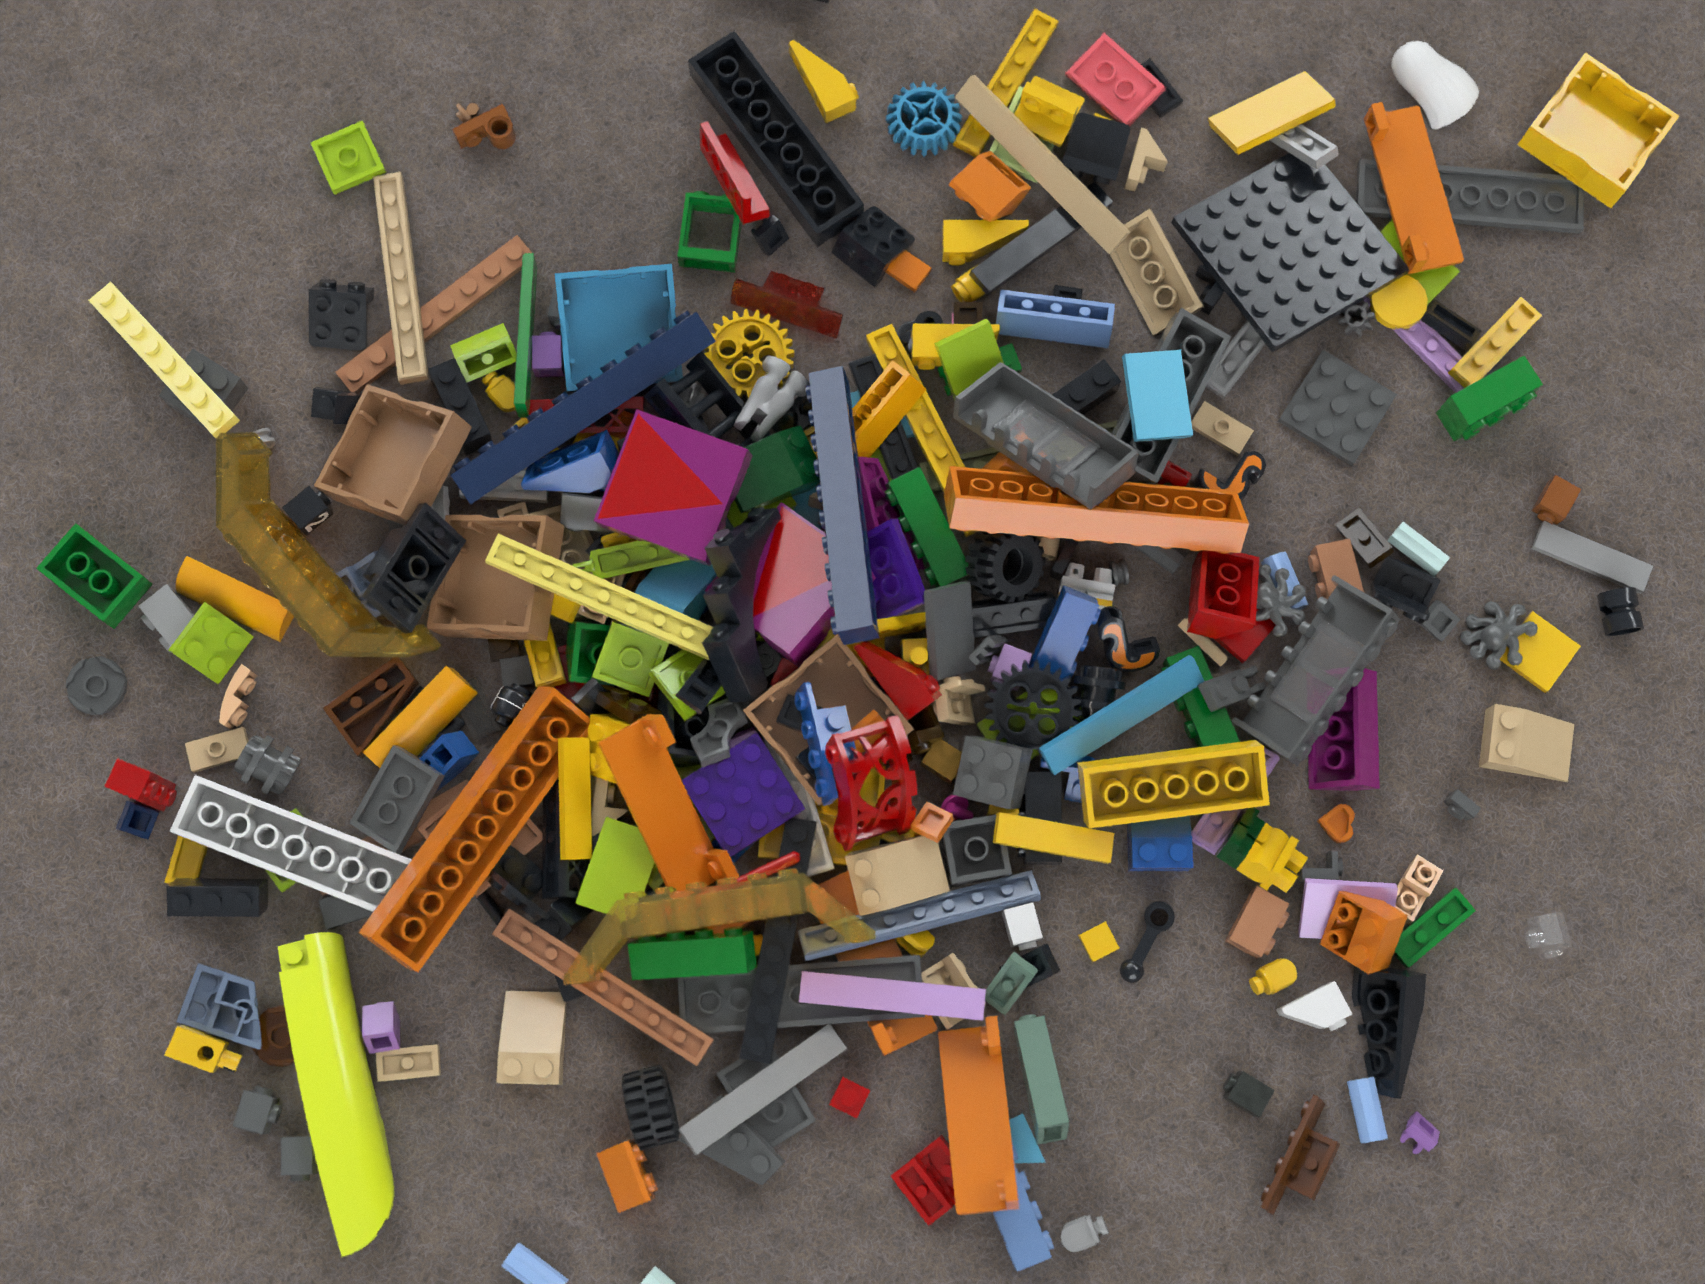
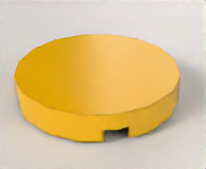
[1369,275,1428,329]

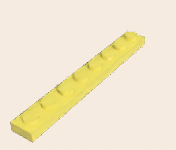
[89,282,240,440]
[485,534,713,660]

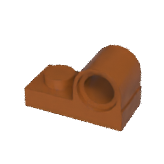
[452,104,516,149]

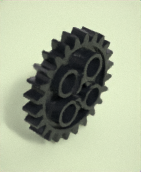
[985,659,1082,757]

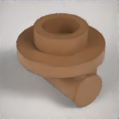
[456,103,480,123]

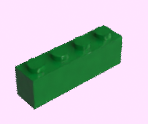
[884,467,968,587]
[1161,646,1240,747]
[628,927,757,980]

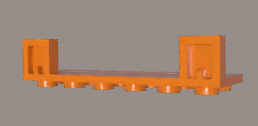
[1364,102,1464,274]
[598,714,739,904]
[805,871,937,1057]
[938,1016,1019,1215]

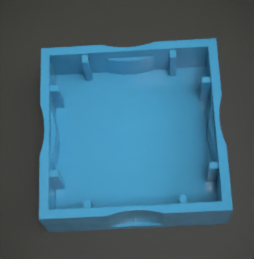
[555,264,683,391]

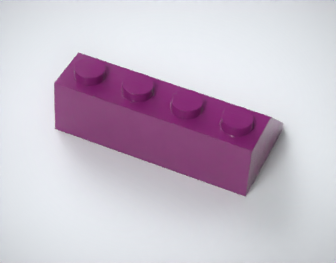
[1306,667,1380,791]

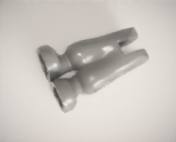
[733,356,810,442]

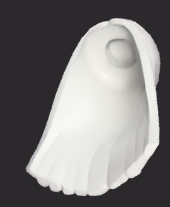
[1392,41,1479,129]

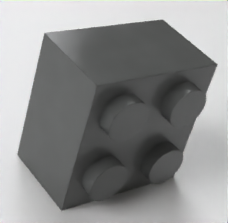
[159,349,249,429]
[953,736,1033,809]
[942,815,1012,887]

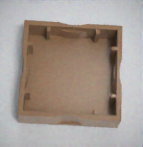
[314,384,472,526]
[427,515,564,641]
[743,635,914,806]

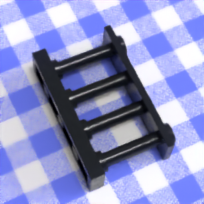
[644,351,770,447]

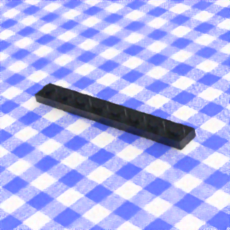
[739,818,817,1064]

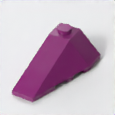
[858,457,924,570]

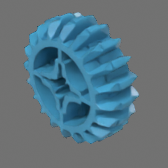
[886,80,962,157]

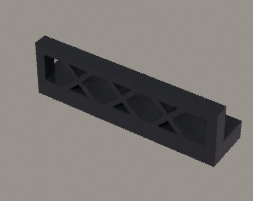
[971,590,1056,638]
[542,777,590,899]

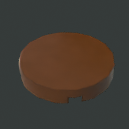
[252,1005,295,1067]

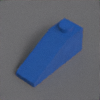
[420,731,479,793]

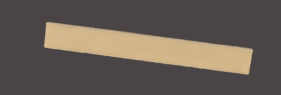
[955,75,1130,254]
[373,172,429,385]

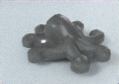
[1256,564,1306,638]
[1460,601,1538,670]

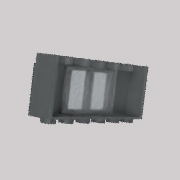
[953,362,1139,510]
[1232,575,1400,766]

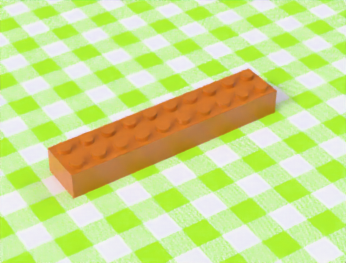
[944,466,1249,554]
[358,686,590,973]

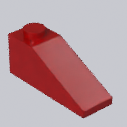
[853,641,942,721]

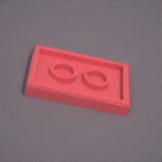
[1066,33,1165,127]

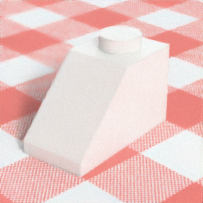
[1276,981,1352,1031]

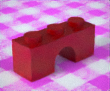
[104,758,177,812]

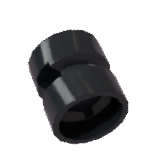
[1597,587,1644,636]

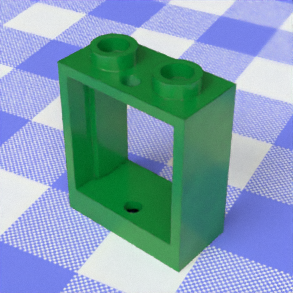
[677,191,742,273]

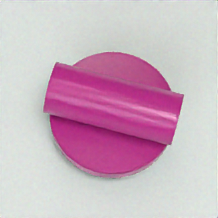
[941,794,973,821]

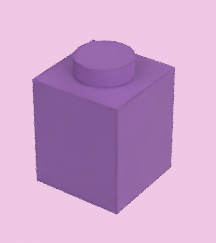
[532,332,564,377]
[362,1001,400,1054]

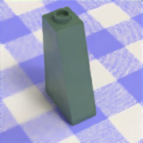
[1014,1014,1069,1145]

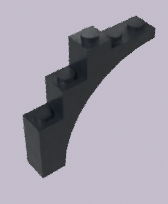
[702,507,781,702]

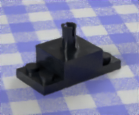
[362,502,466,634]

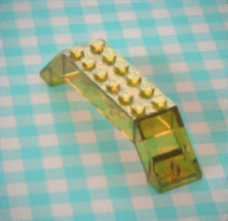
[216,432,442,657]
[563,868,876,985]

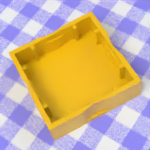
[1517,53,1679,208]

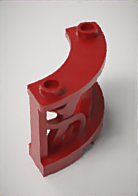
[825,715,917,851]

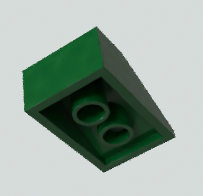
[734,425,820,514]

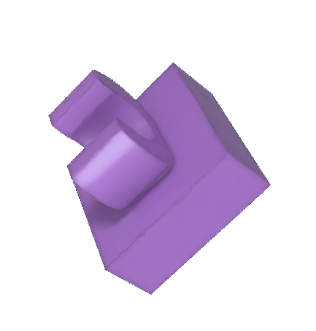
[1400,1111,1440,1154]

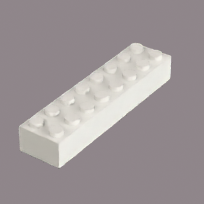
[170,775,411,912]

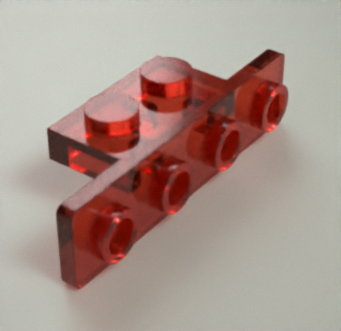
[730,271,843,338]

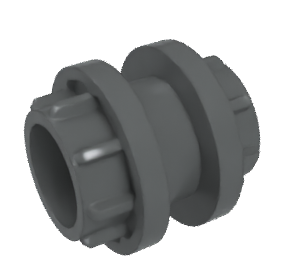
[234,735,301,795]

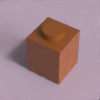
[1531,475,1581,525]

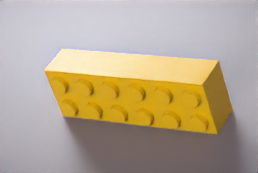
[1077,740,1270,828]

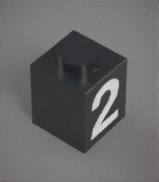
[282,486,333,536]

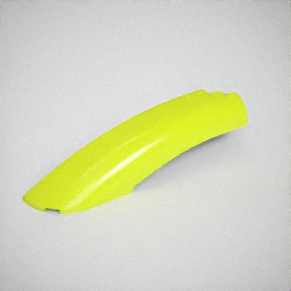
[277,932,394,1257]

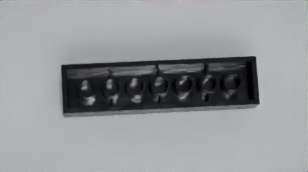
[688,30,864,247]

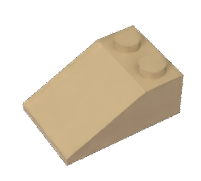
[1479,704,1574,782]
[845,835,950,916]
[497,991,567,1085]

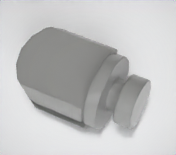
[1061,1215,1109,1252]

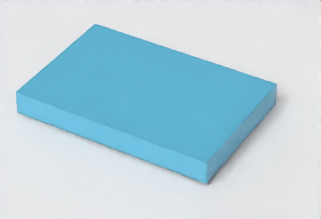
[1122,350,1193,442]

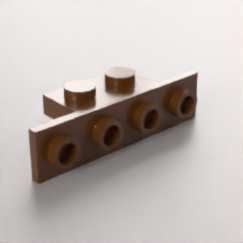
[1261,1095,1340,1215]

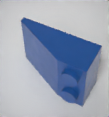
[521,430,619,493]
[1127,816,1193,871]

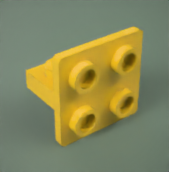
[1014,76,1084,147]

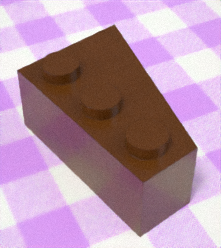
[323,655,419,759]

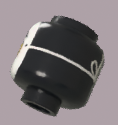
[490,683,533,729]

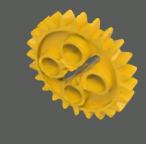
[704,309,795,398]

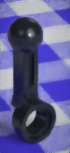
[1120,901,1175,983]

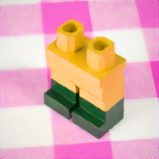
[1216,807,1308,893]

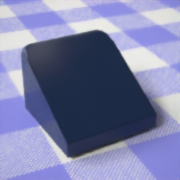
[116,801,159,840]

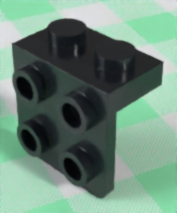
[1062,112,1130,185]
[831,206,915,287]
[309,279,374,351]
[1371,556,1441,622]

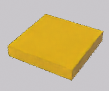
[1500,611,1581,693]

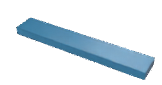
[1039,655,1204,775]

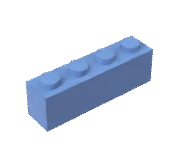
[996,289,1115,348]
[992,1143,1054,1272]

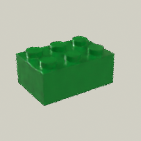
[1436,355,1543,441]
[36,523,153,629]

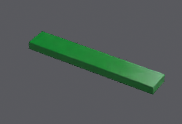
[514,253,537,418]

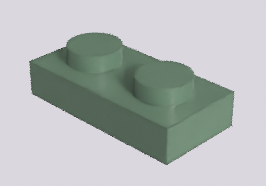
[985,952,1038,1016]

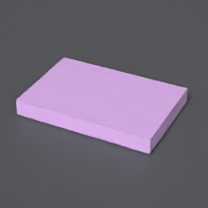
[1298,878,1398,939]

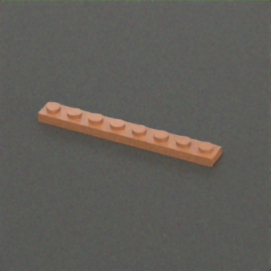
[335,235,536,393]
[492,908,714,1066]

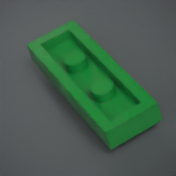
[1394,887,1476,968]

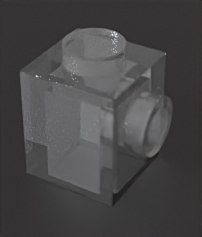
[1525,911,1572,959]

